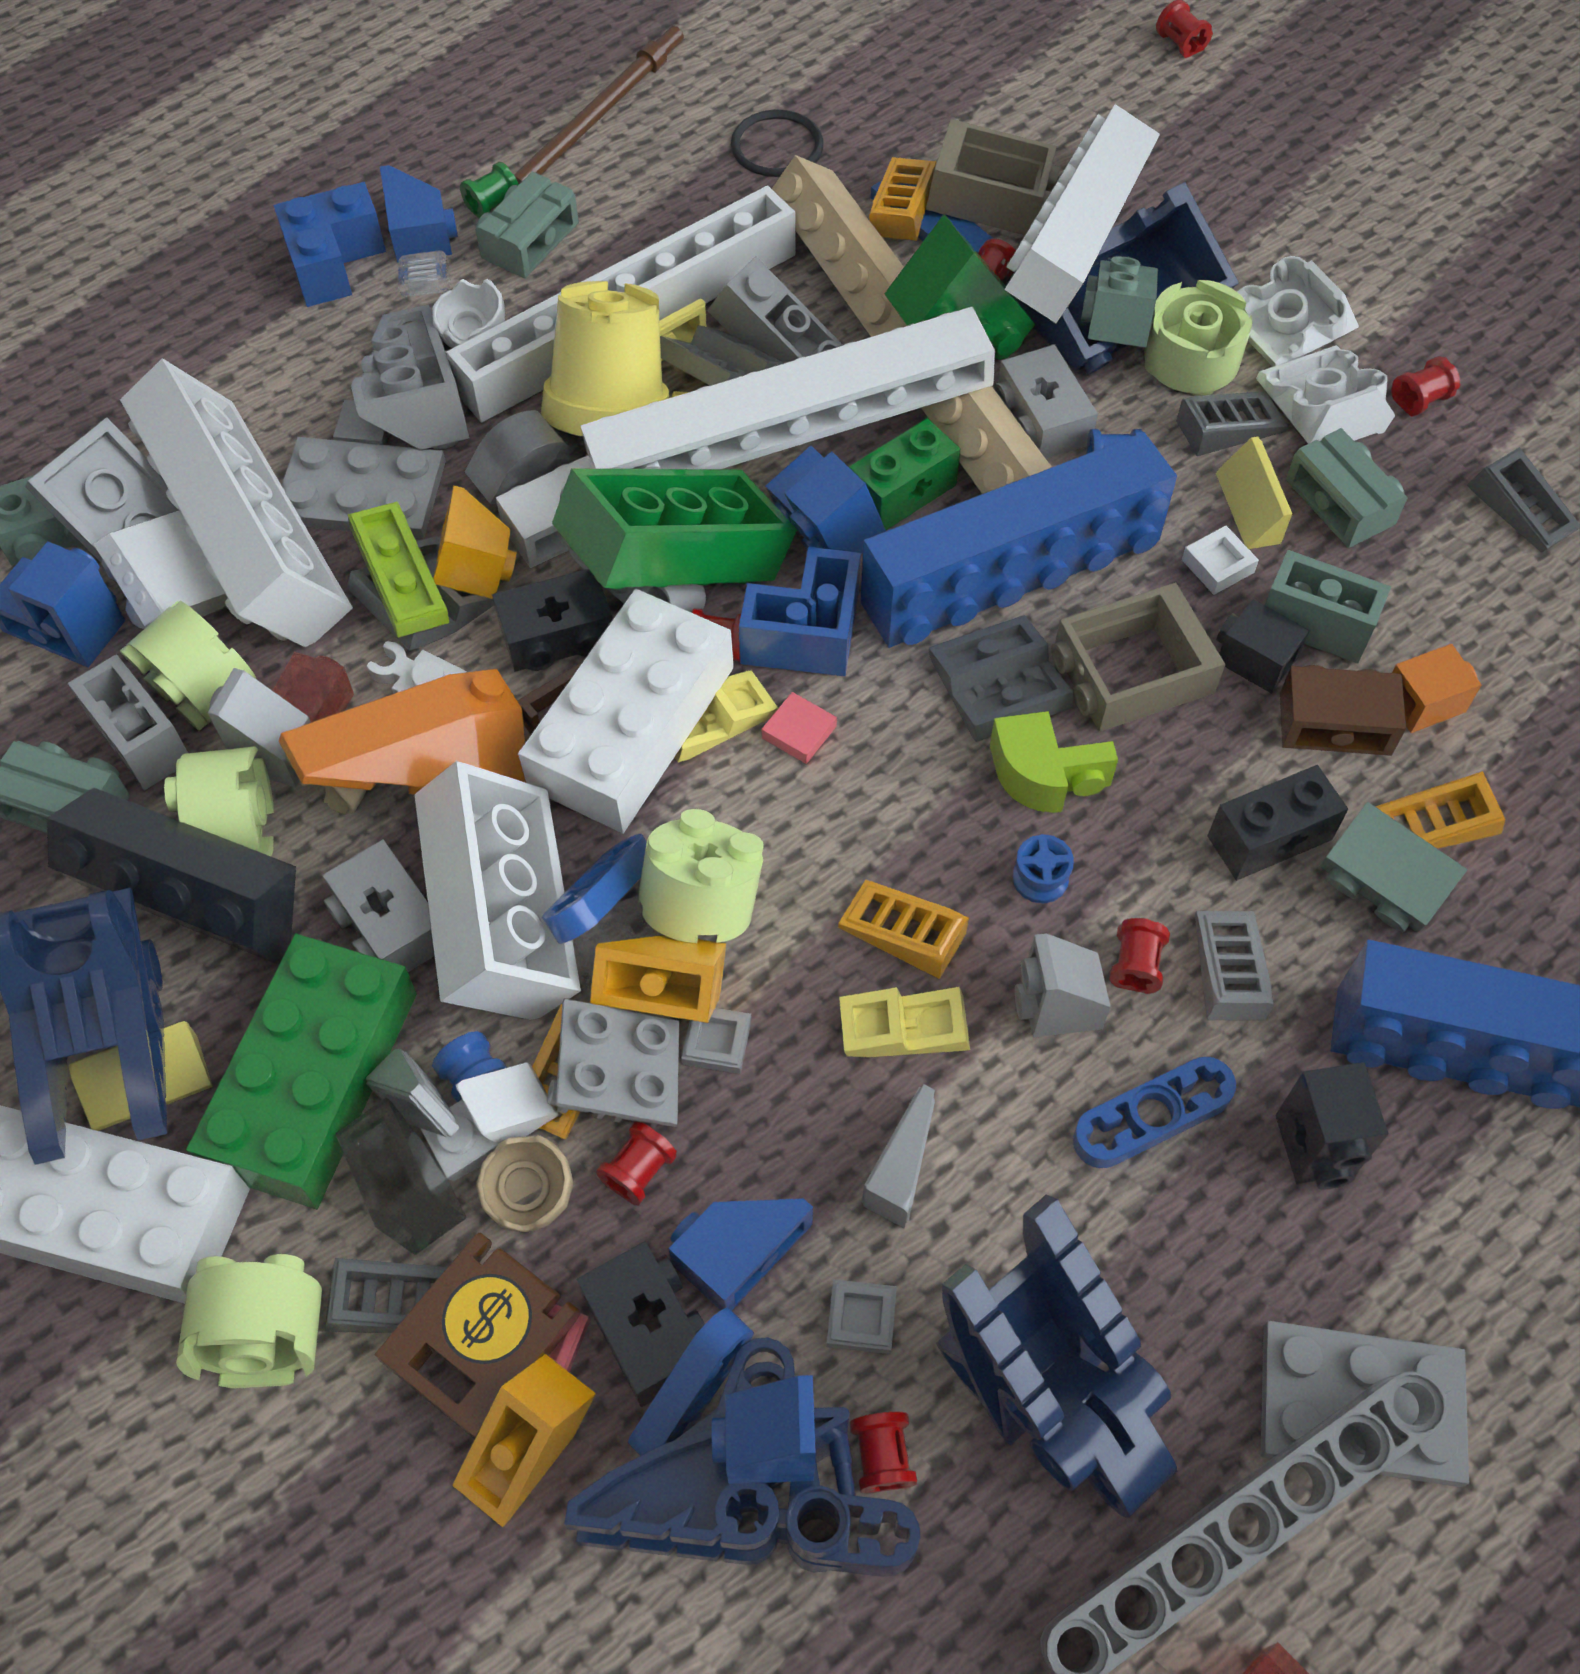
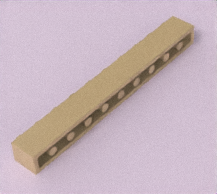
[772,155,1052,494]

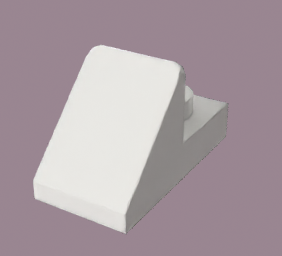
[421,1062,559,1181]

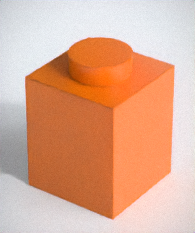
[1392,643,1482,733]

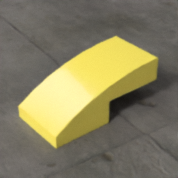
[674,670,778,763]
[839,987,970,1057]

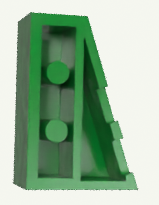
[884,214,1035,360]

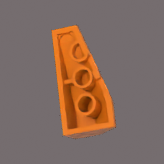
[279,669,526,794]

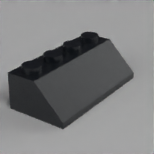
[47,788,296,965]

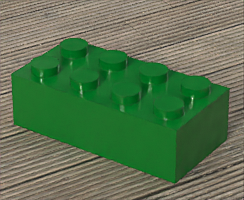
[552,468,797,590]
[186,933,417,1210]

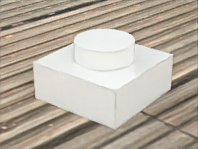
[1182,526,1259,595]

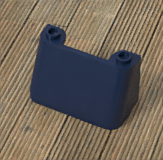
[1005,182,1239,375]

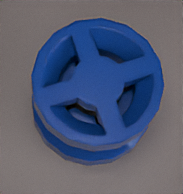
[1012,834,1074,904]
[432,1031,507,1103]

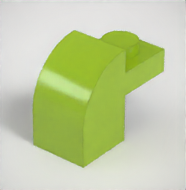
[990,711,1118,813]

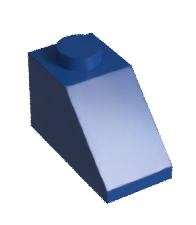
[380,165,458,263]
[669,1198,813,1311]
[712,1375,816,1484]

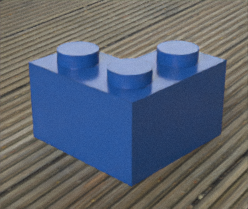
[273,182,386,307]
[765,446,886,554]
[0,541,125,668]
[739,547,861,677]

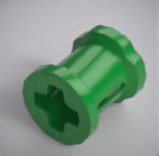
[460,162,519,219]

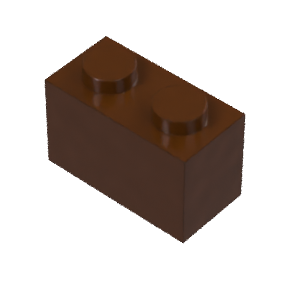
[1280,665,1406,756]

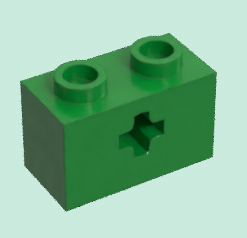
[849,418,961,530]

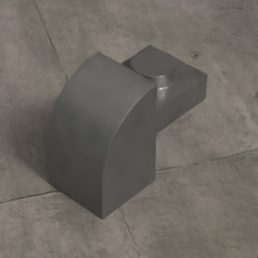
[465,410,586,505]

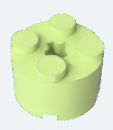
[1144,280,1253,396]
[120,601,256,731]
[164,746,274,856]
[638,809,763,943]
[176,1254,322,1388]

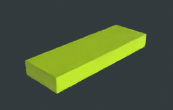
[347,501,449,638]

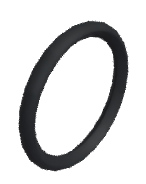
[730,109,824,177]

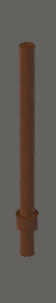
[514,26,684,184]

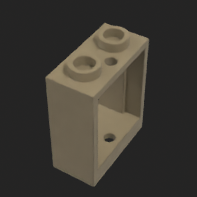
[926,119,1060,235]
[1051,582,1225,732]

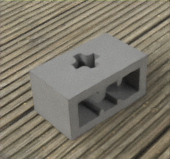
[994,344,1098,459]
[68,654,188,791]
[323,839,435,972]

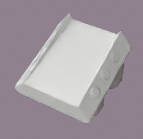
[1237,256,1359,367]
[1256,345,1395,444]
[93,510,228,629]

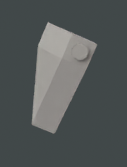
[351,305,469,450]

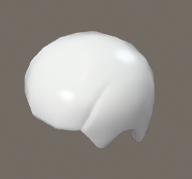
[432,279,505,348]

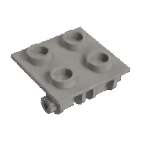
[547,998,679,1129]

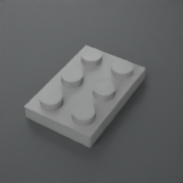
[25,417,179,562]
[282,437,446,539]
[1261,1321,1469,1488]

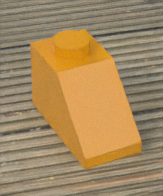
[433,486,517,599]
[590,935,726,1023]
[452,1354,596,1527]

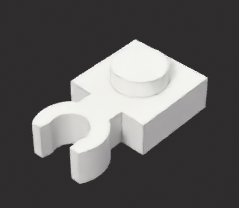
[367,641,467,694]

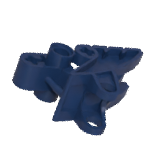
[0,888,167,1165]
[936,1194,1177,1518]
[564,1337,921,1577]

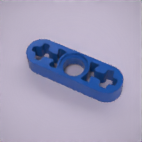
[542,834,647,944]
[1073,1057,1236,1168]
[628,1307,754,1456]

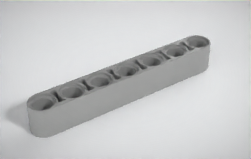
[1040,1372,1448,1674]

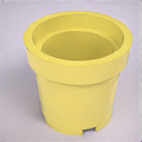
[541,281,669,436]

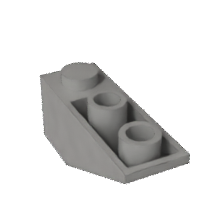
[707,256,843,363]

